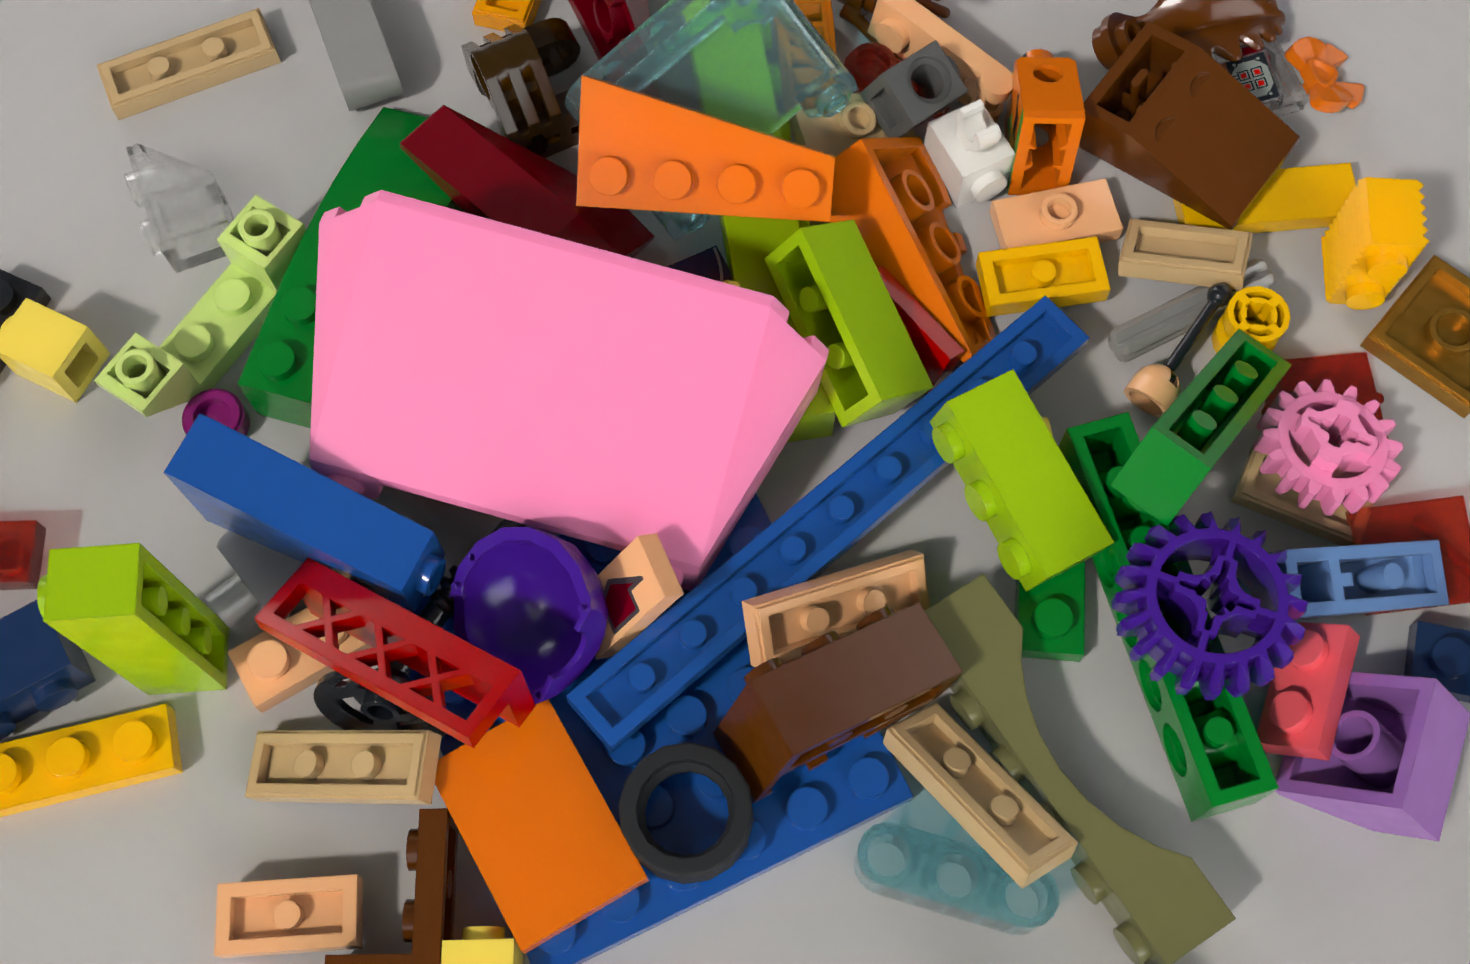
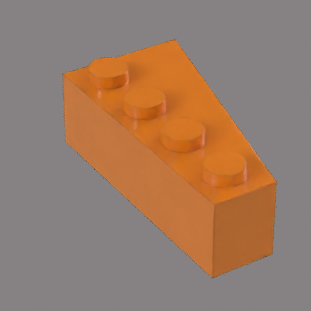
[576,75,835,222]

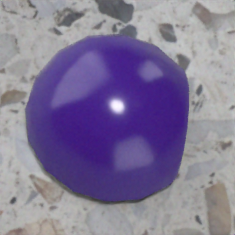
[449,527,608,705]

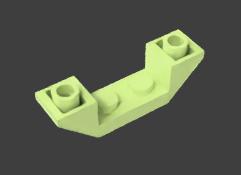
[94,195,306,417]

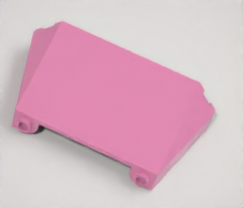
[309,190,829,591]

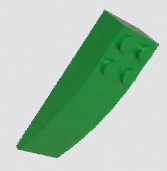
[237,107,464,428]

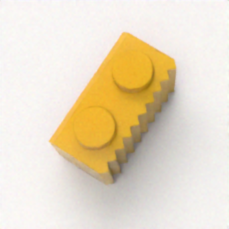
[1321,177,1430,310]

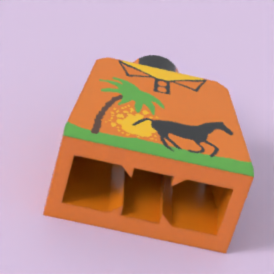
[1005,49,1086,195]

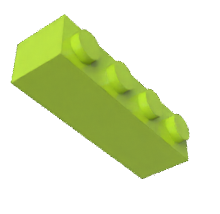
[37,543,229,695]

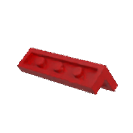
[254,558,536,749]

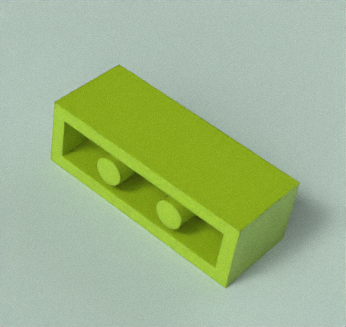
[764,219,933,428]
[930,369,1114,592]

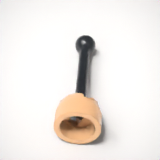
[1124,283,1232,418]

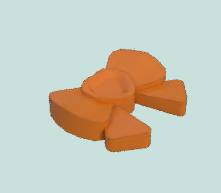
[1284,36,1365,113]

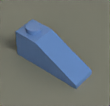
[1236,540,1449,621]

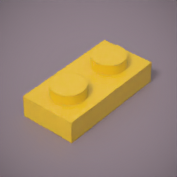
[975,236,1111,317]

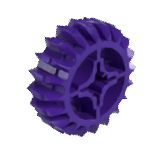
[1111,511,1308,701]

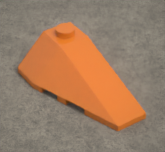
[830,137,996,363]

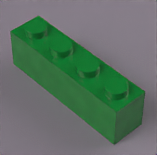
[1110,329,1292,526]

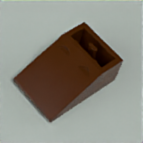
[1079,21,1300,230]

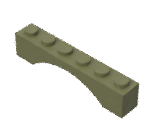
[925,574,1236,964]

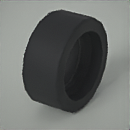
[619,742,754,884]

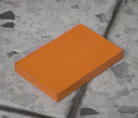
[435,699,649,954]

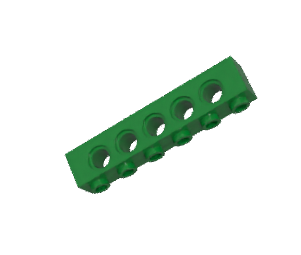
[1058,412,1279,822]

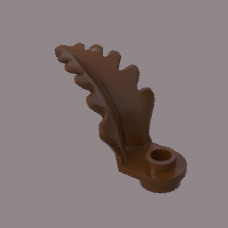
[1092,0,1286,70]

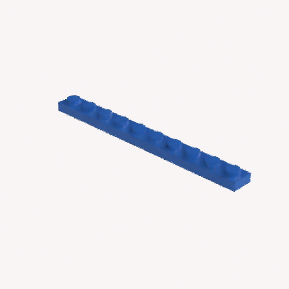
[566,295,1090,753]

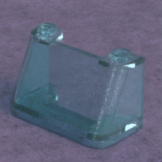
[565,0,858,241]

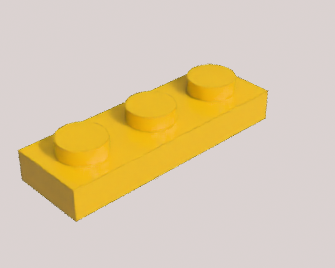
[0,704,183,817]

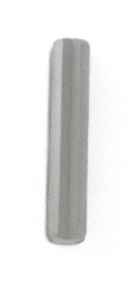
[1108,259,1275,362]

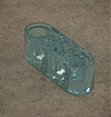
[854,822,1059,936]

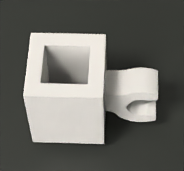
[924,99,1016,208]

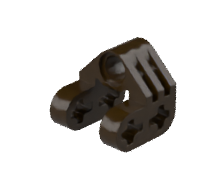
[461,18,581,158]

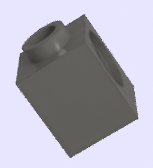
[859,40,968,138]

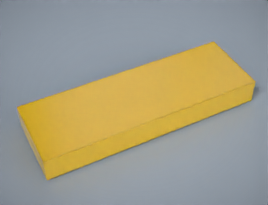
[1173,163,1356,234]

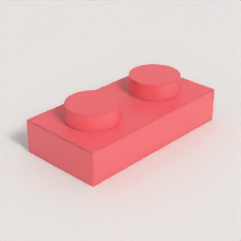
[1257,622,1360,761]

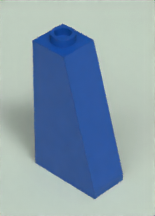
[163,413,446,612]

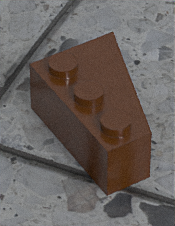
[713,602,963,804]

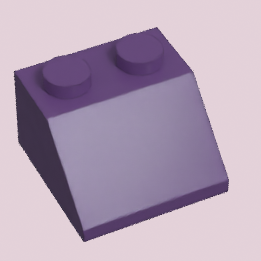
[1275,672,1470,842]

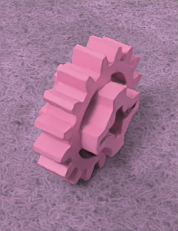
[1253,379,1403,516]

